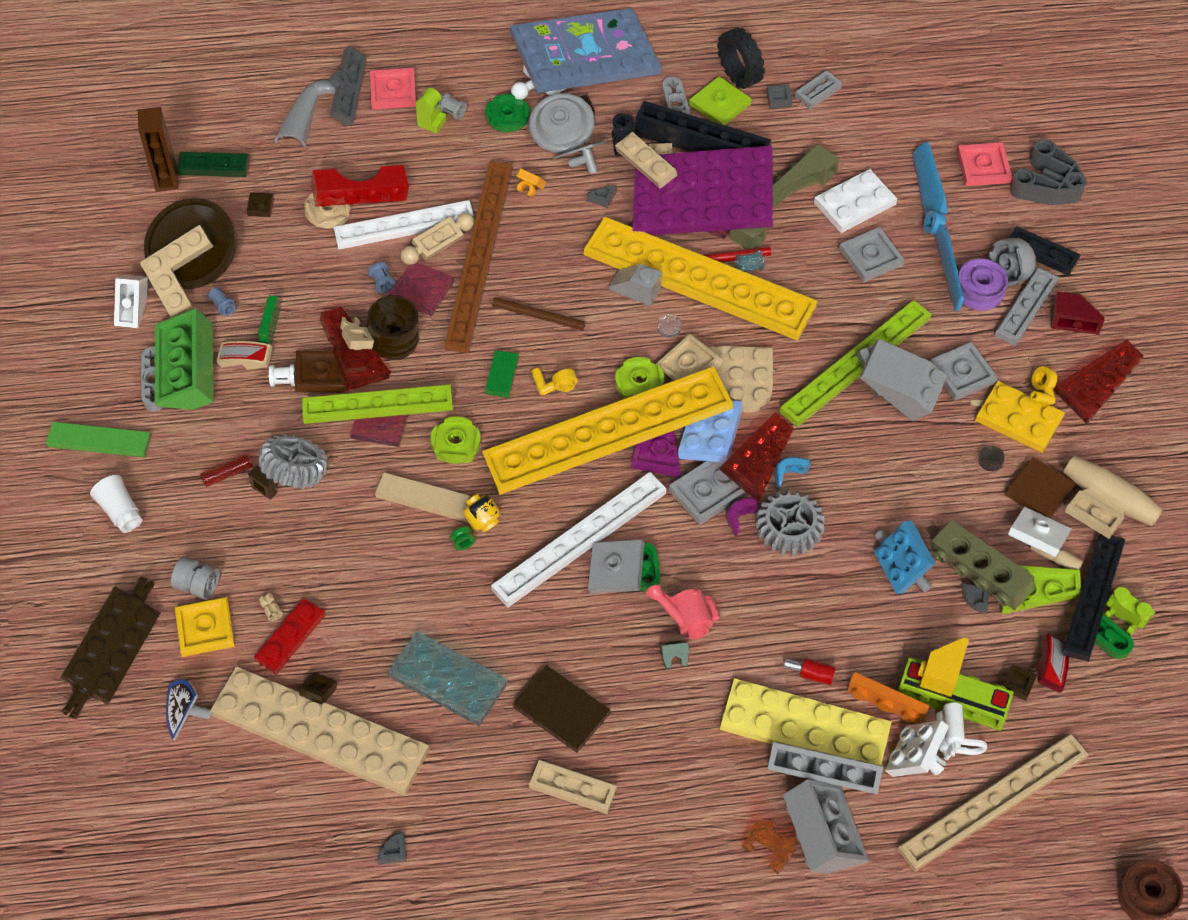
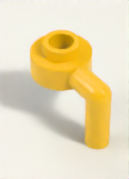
[1030,366,1057,405]
[531,368,578,395]

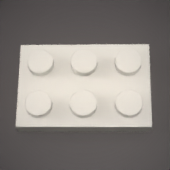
[814,169,897,233]

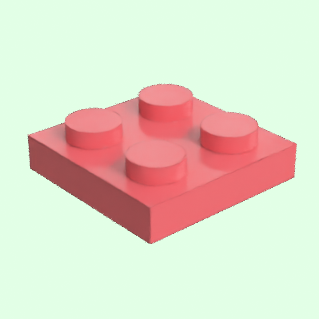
[370,68,416,110]
[957,142,1012,186]

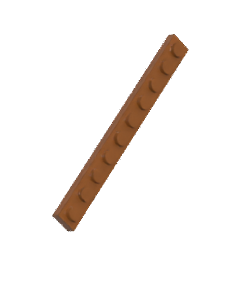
[445,161,512,353]

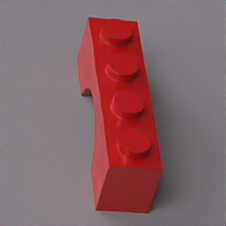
[311,165,409,207]

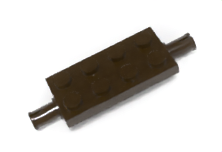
[60,577,161,719]

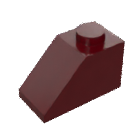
[1051,292,1104,335]

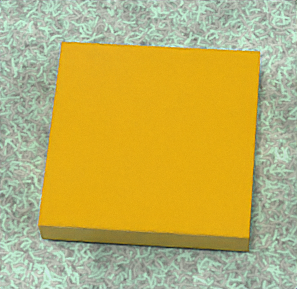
[175,597,235,657]

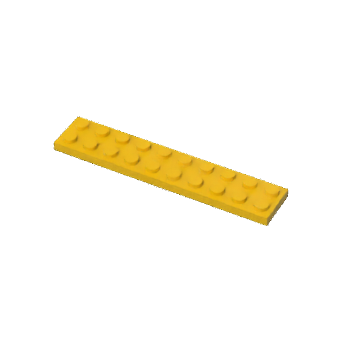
[584,217,818,341]
[482,366,733,495]

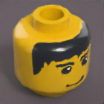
[463,493,501,532]

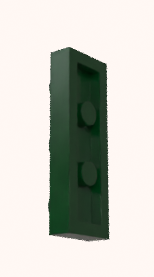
[177,152,249,177]

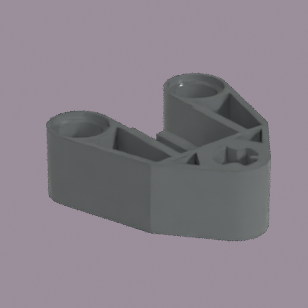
[1010,139,1087,205]

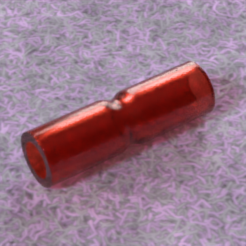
[200,454,253,487]

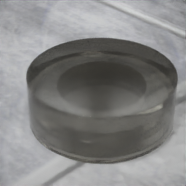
[978,446,1005,471]

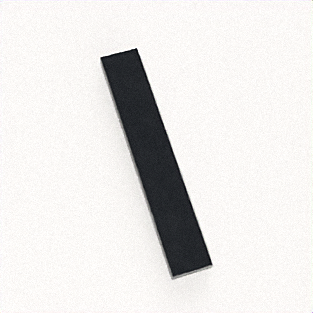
[1063,534,1125,662]

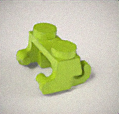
[1105,587,1156,636]

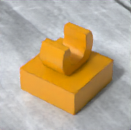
[516,168,546,197]

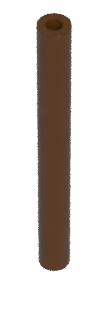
[492,297,586,330]

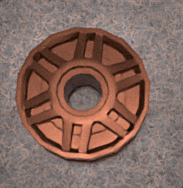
[1118,859,1184,920]

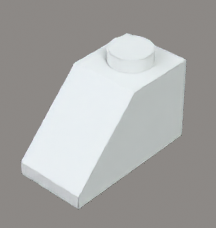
[114,275,148,328]

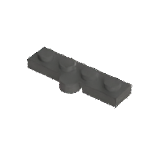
[330,45,366,126]

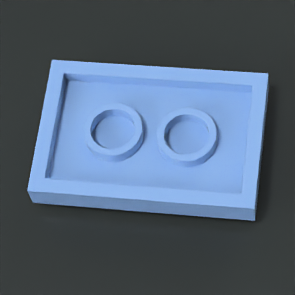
[678,400,743,463]

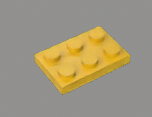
[975,381,1065,453]

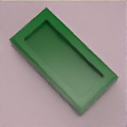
[258,295,281,345]
[485,350,519,398]

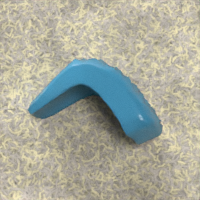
[775,457,811,490]

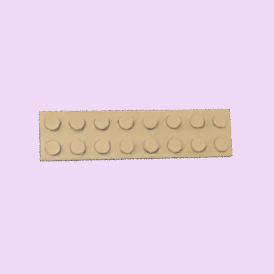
[210,667,429,796]

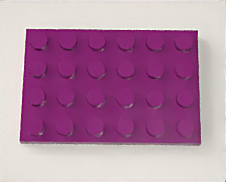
[633,146,773,235]

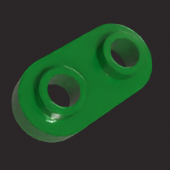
[640,542,661,592]
[1095,615,1134,659]

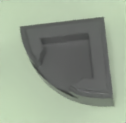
[587,185,617,208]
[962,583,989,614]
[378,832,407,865]

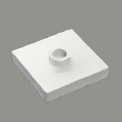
[1008,507,1072,557]

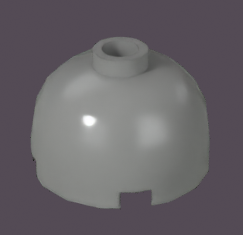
[989,238,1036,286]

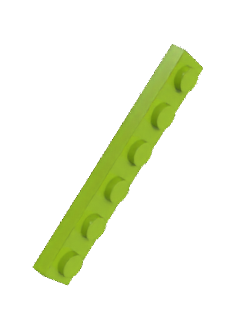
[302,384,453,424]

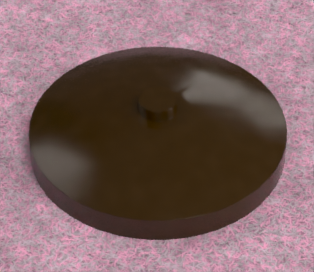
[144,198,237,289]

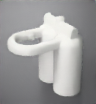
[936,703,987,760]

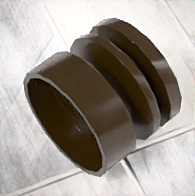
[367,295,419,360]

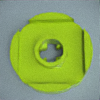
[615,357,664,399]
[431,416,481,464]

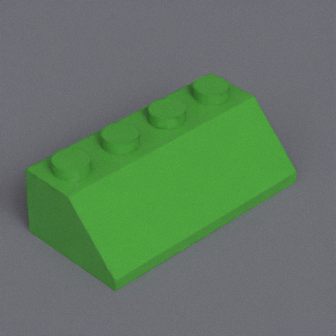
[155,308,214,410]

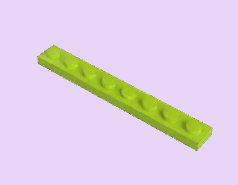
[780,300,931,428]

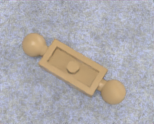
[400,213,475,265]

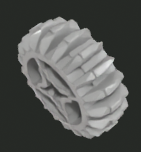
[258,434,328,490]
[756,490,825,556]

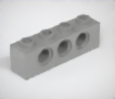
[767,741,883,794]

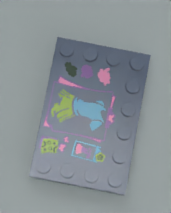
[510,8,662,93]

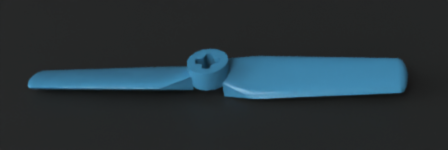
[913,142,964,312]

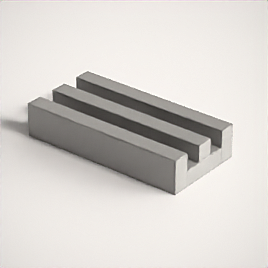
[794,70,842,110]

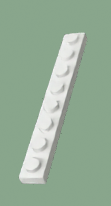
[491,472,666,608]

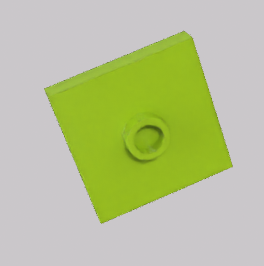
[689,76,752,125]

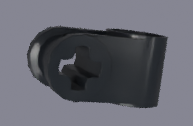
[611,113,636,157]

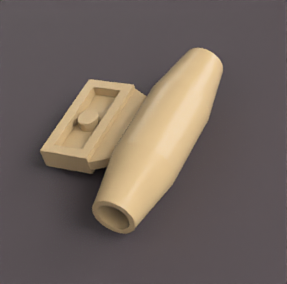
[1063,456,1163,539]

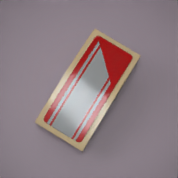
[217,341,273,370]

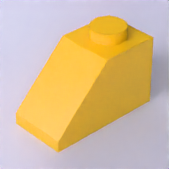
[918,637,969,697]

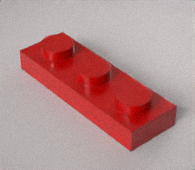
[254,598,325,675]

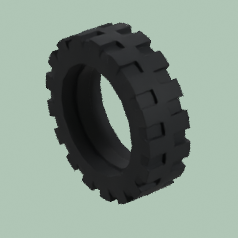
[717,27,765,89]

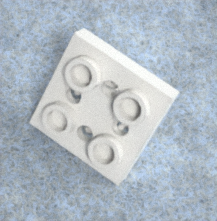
[885,720,949,777]

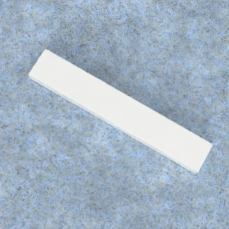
[334,200,475,249]

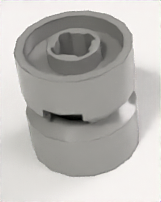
[171,556,220,600]

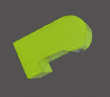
[416,88,447,133]

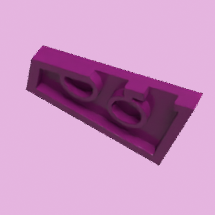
[631,430,681,478]

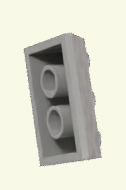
[783,779,869,874]

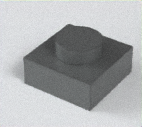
[766,85,793,109]

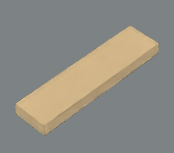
[375,472,471,523]

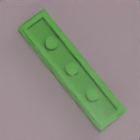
[46,422,151,458]

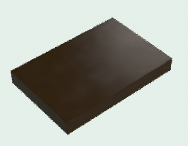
[513,665,610,753]

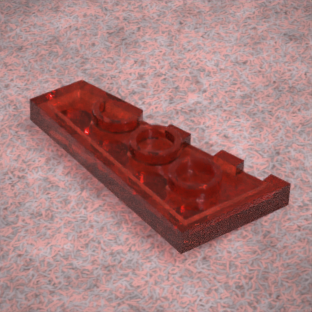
[320,307,391,391]
[1054,339,1144,424]
[719,412,794,502]

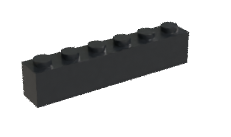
[635,101,772,152]

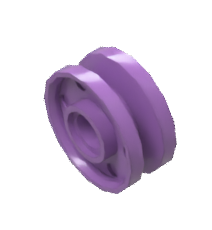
[958,258,1008,311]

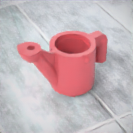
[645,585,720,639]

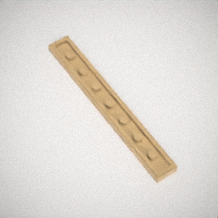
[898,733,1089,872]

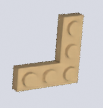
[140,225,213,318]

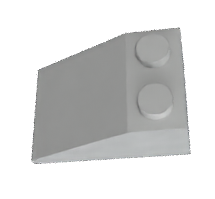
[859,339,947,421]

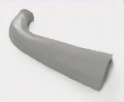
[274,80,335,147]

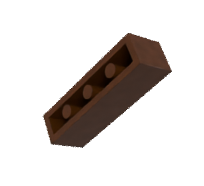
[137,107,179,192]

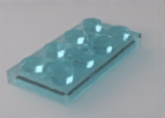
[388,631,508,726]

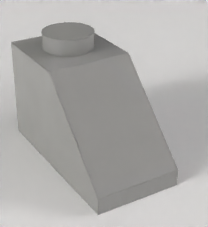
[608,264,662,306]

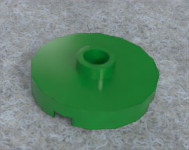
[485,94,530,132]

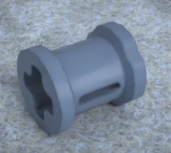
[368,262,396,294]

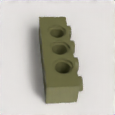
[931,520,1035,610]

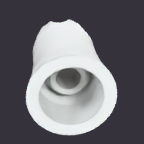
[90,475,143,533]

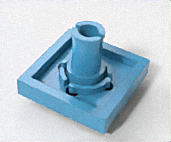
[874,521,936,594]

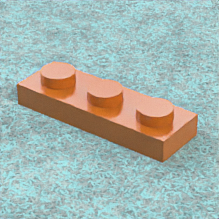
[847,672,930,724]

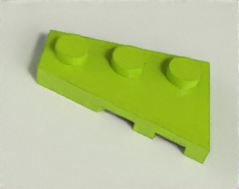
[1000,565,1081,615]

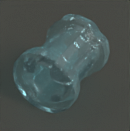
[736,250,765,272]

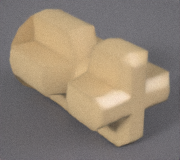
[259,593,283,621]

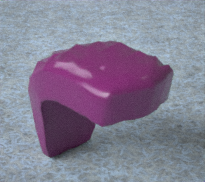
[726,496,758,536]

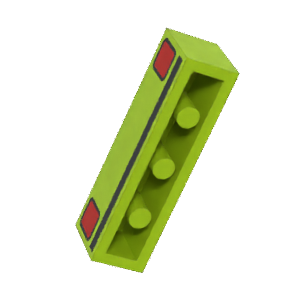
[898,658,1014,731]

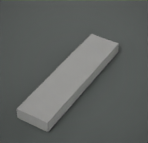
[995,267,1059,346]

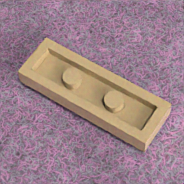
[615,132,677,189]
[529,760,617,815]

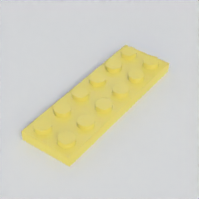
[720,678,892,765]

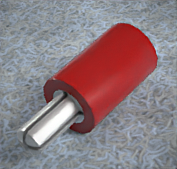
[784,658,836,686]

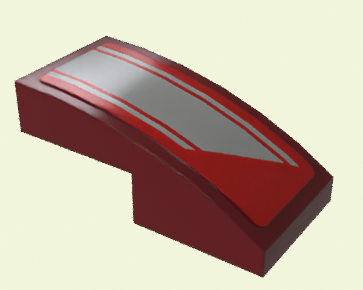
[1036,633,1069,693]

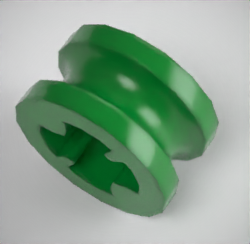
[450,526,476,551]

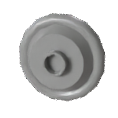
[529,93,595,153]

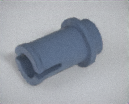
[208,287,236,316]

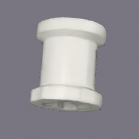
[269,364,296,387]

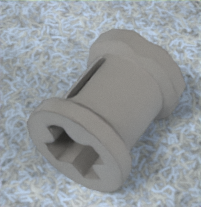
[440,93,467,120]

